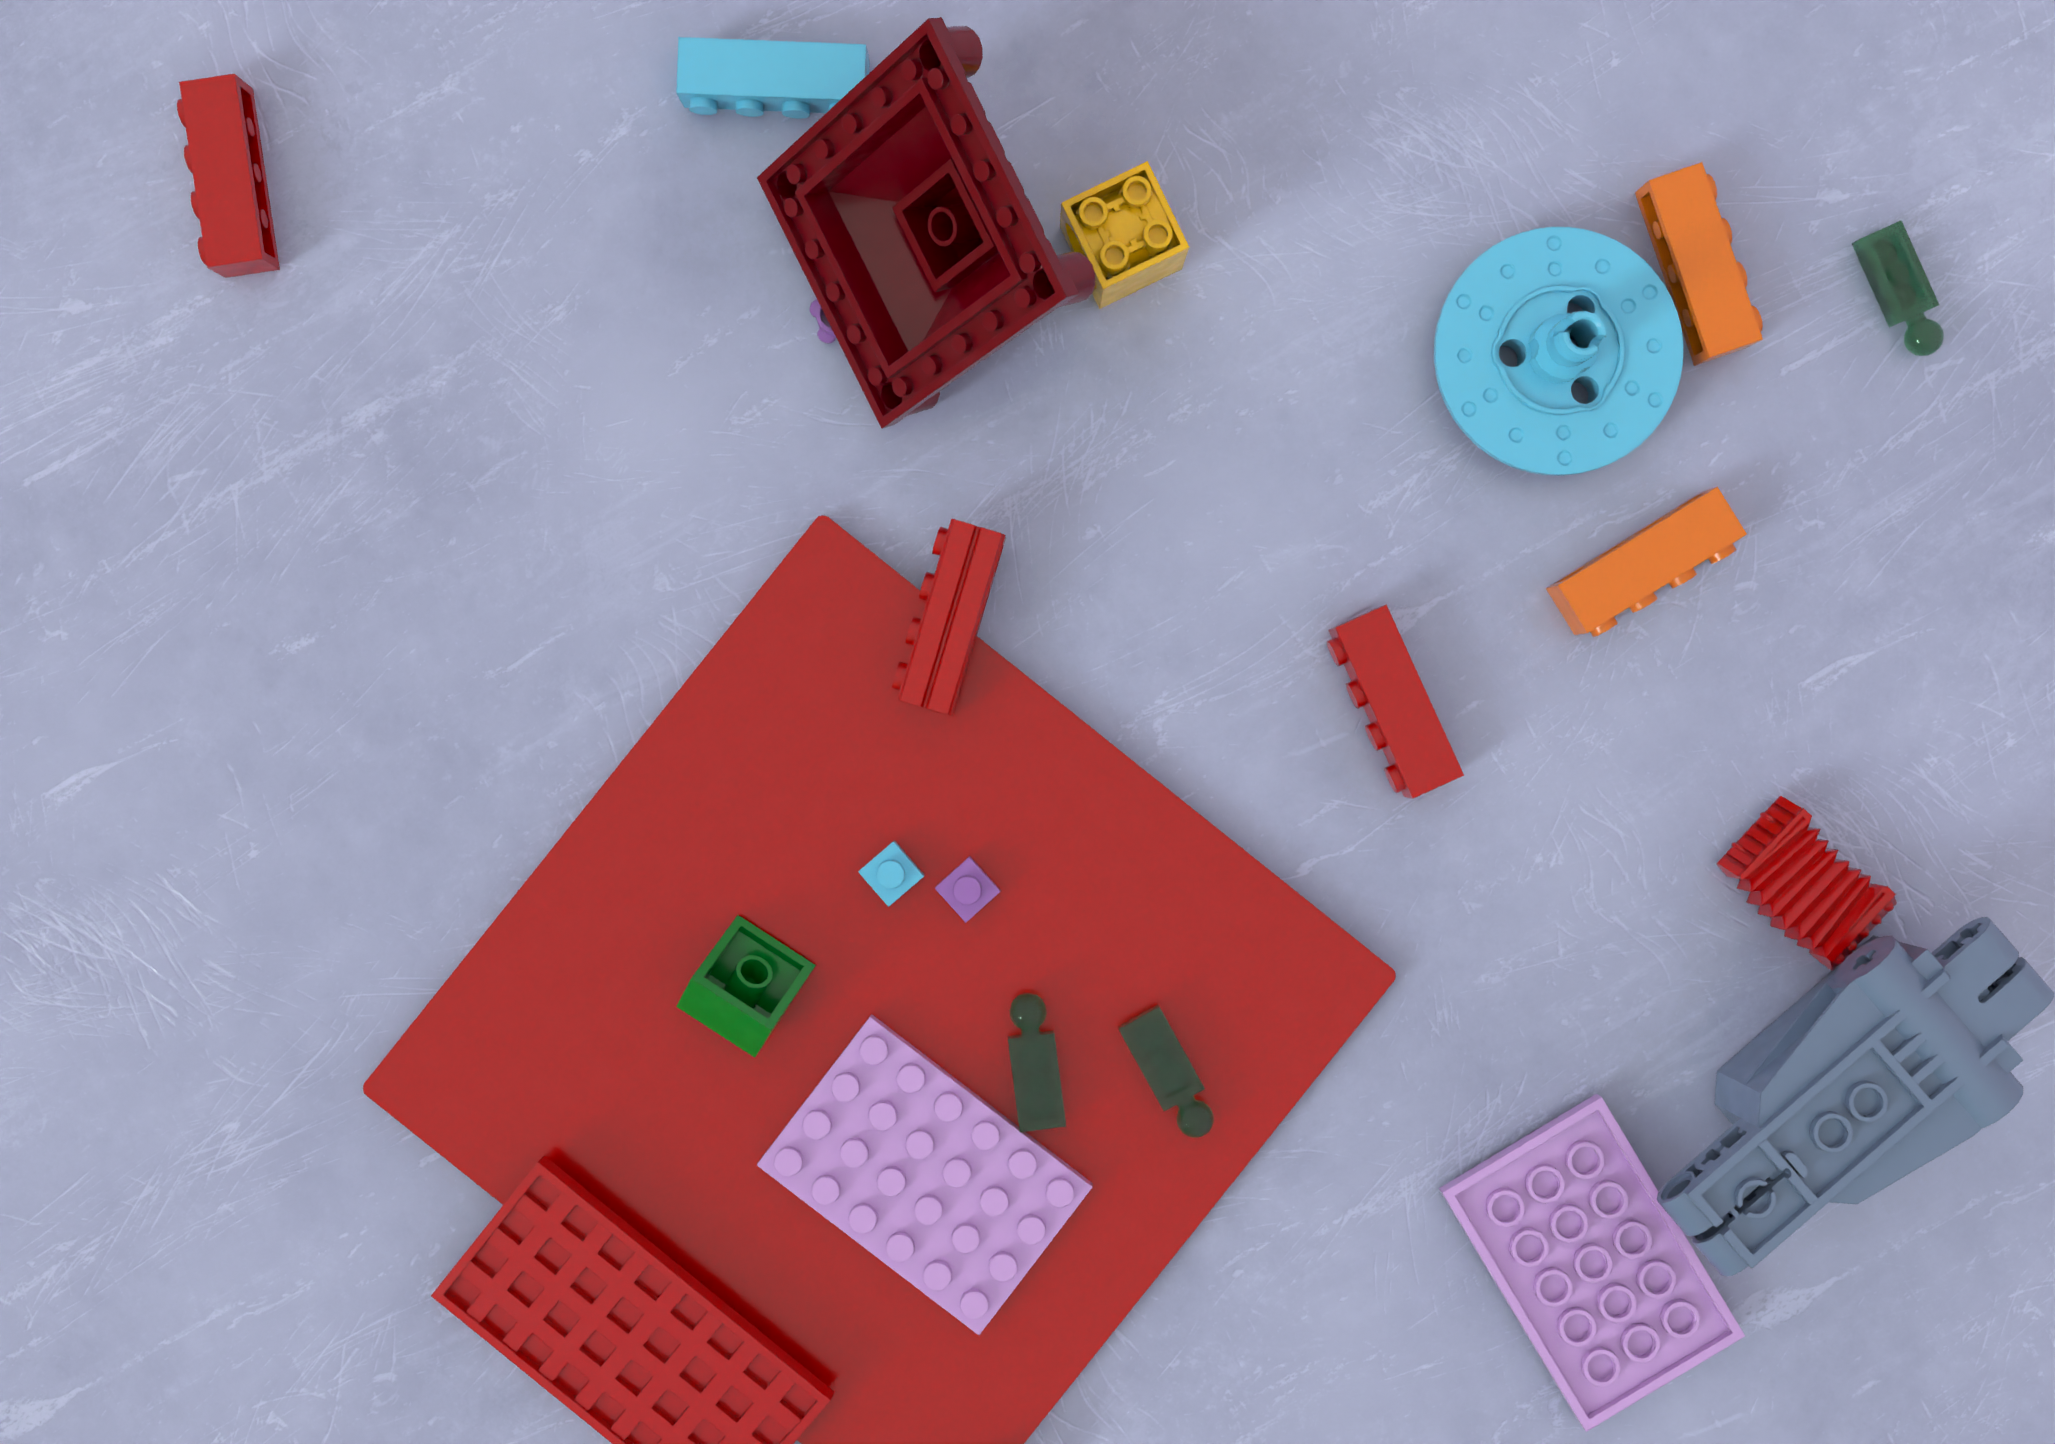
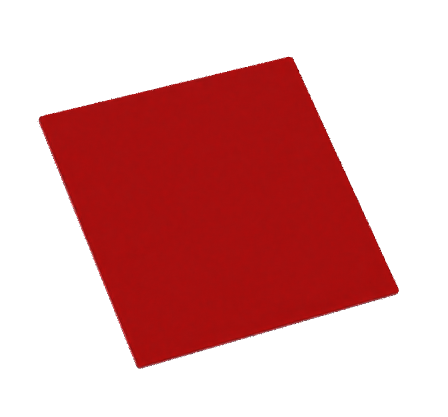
[363,515,1396,1444]

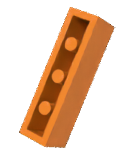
[1635,162,1763,366]
[1546,487,1747,637]

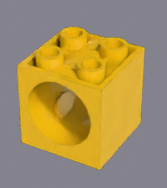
[1060,161,1190,309]

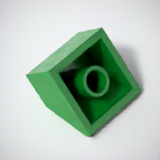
[676,915,816,1057]

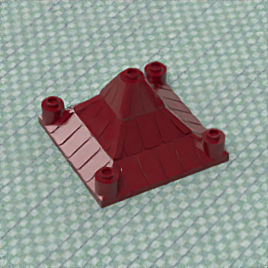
[757,17,1095,429]

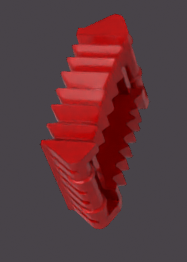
[1716,796,1897,971]

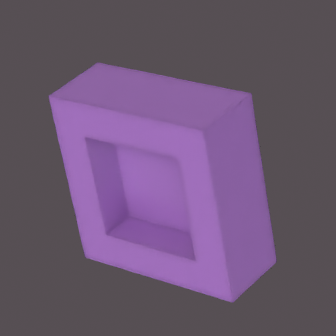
[935,856,1001,923]

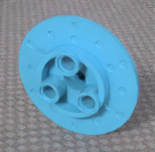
[1434,227,1683,476]

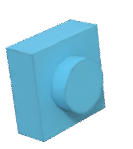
[858,840,925,907]

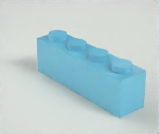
[676,37,870,119]

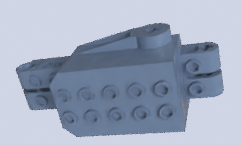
[1657,917,2054,1277]

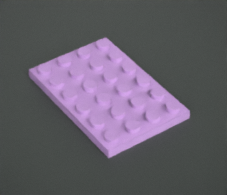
[757,1014,1093,1335]
[1439,1094,1745,1432]

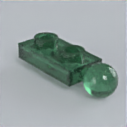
[1852,220,1944,356]
[1008,993,1066,1132]
[1118,1004,1214,1138]

